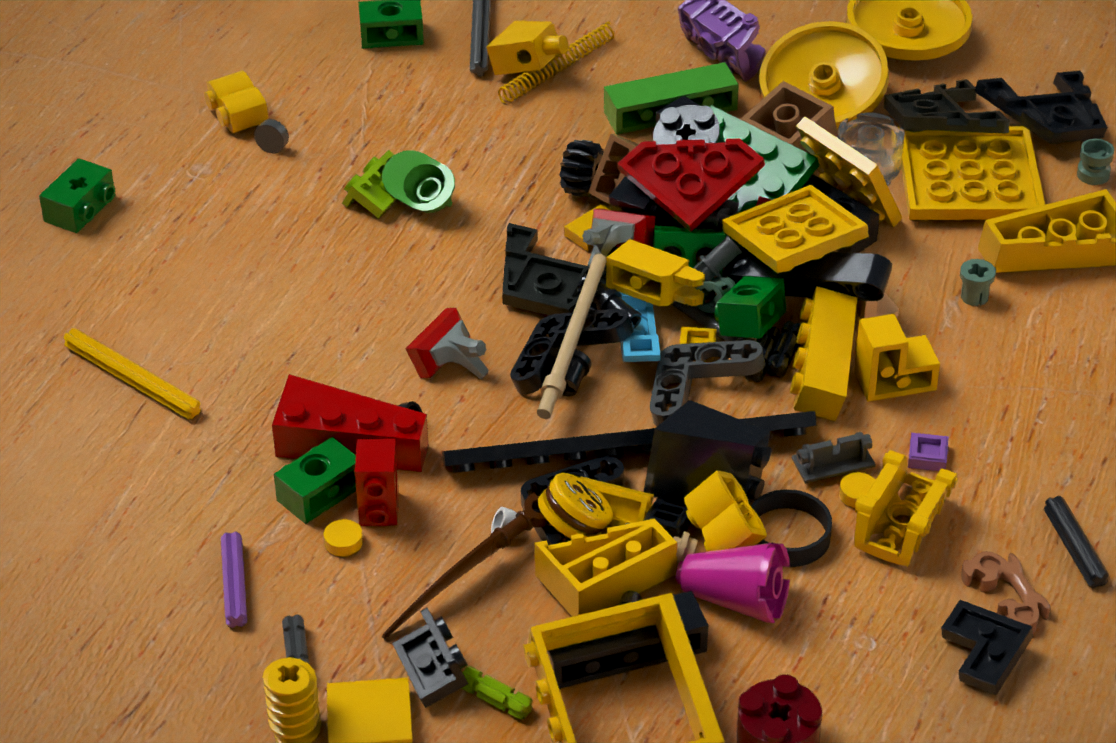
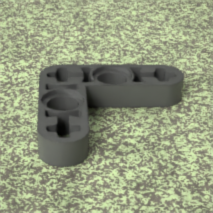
[650,340,765,426]

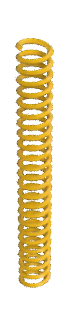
[498,22,615,104]

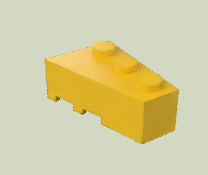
[534,518,677,617]

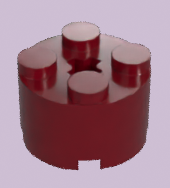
[736,674,822,743]

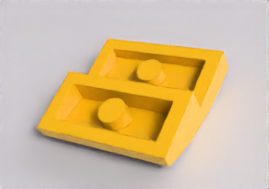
[327,677,413,743]

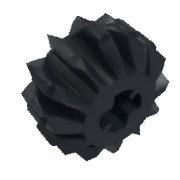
[559,139,604,197]

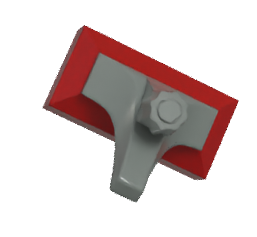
[582,209,655,268]
[405,308,489,380]

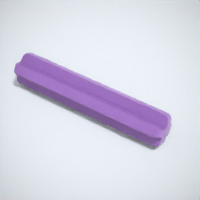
[221,531,247,628]

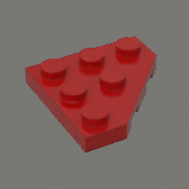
[617,138,765,232]

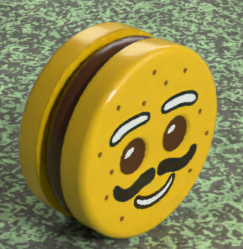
[538,473,613,539]

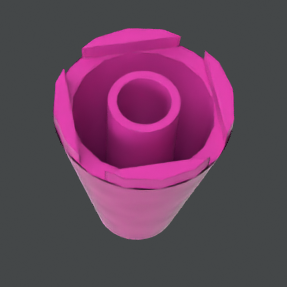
[676,543,790,623]

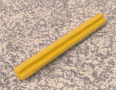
[63,328,201,420]

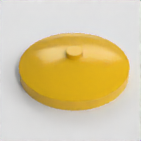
[846,0,972,60]
[759,21,889,130]

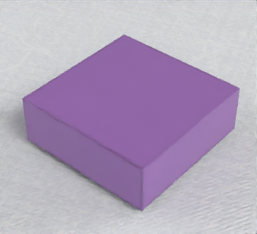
[908,432,949,471]

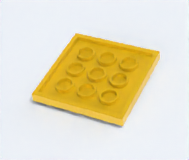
[897,126,1045,221]

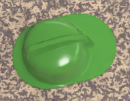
[382,150,455,213]

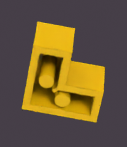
[854,314,940,402]

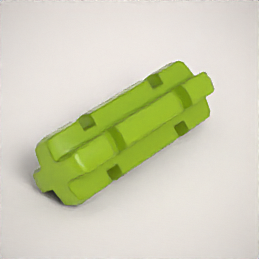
[461,666,533,720]

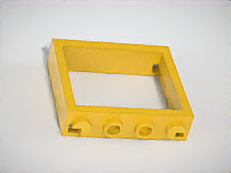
[523,593,724,743]

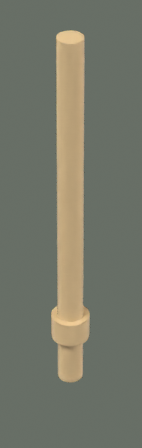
[537,254,606,419]

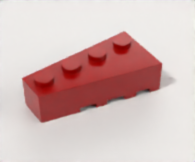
[272,374,429,472]

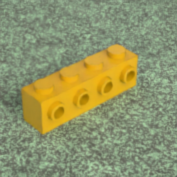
[790,286,857,421]

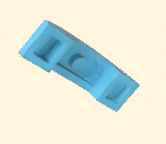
[619,292,661,362]

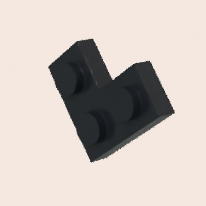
[941,600,1033,695]

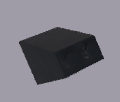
[643,400,771,504]

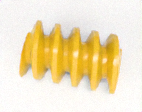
[262,657,322,743]

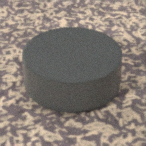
[254,119,289,154]

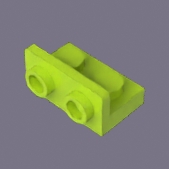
[342,150,398,219]

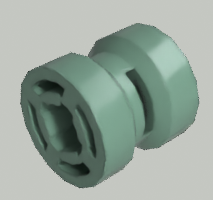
[1077,138,1114,185]

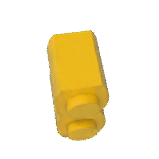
[204,70,269,133]
[684,470,767,552]

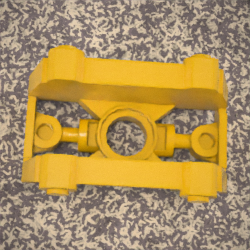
[854,450,958,567]

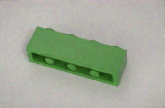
[604,62,739,135]

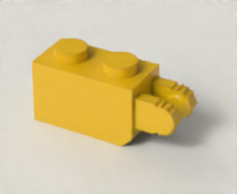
[606,239,705,307]

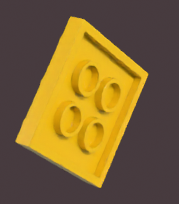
[796,117,903,227]
[722,185,869,273]

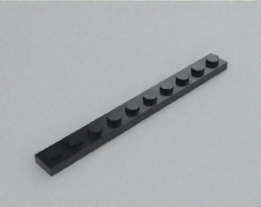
[442,411,817,473]

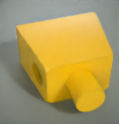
[486,21,568,75]

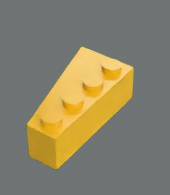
[978,189,1116,273]

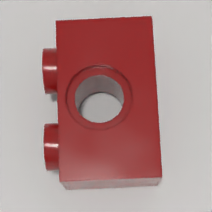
[355,439,399,526]

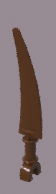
[382,493,550,639]

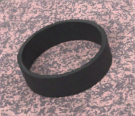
[751,490,832,567]

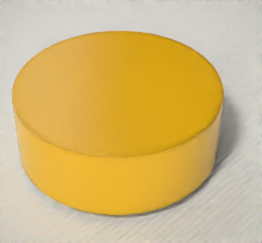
[839,472,875,508]
[324,519,363,557]

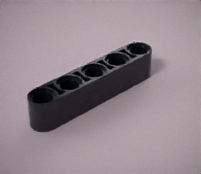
[723,247,892,301]

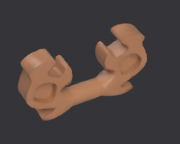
[961,551,1050,633]

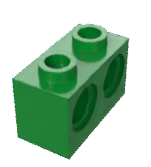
[653,226,725,281]

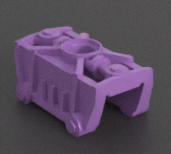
[678,0,766,82]

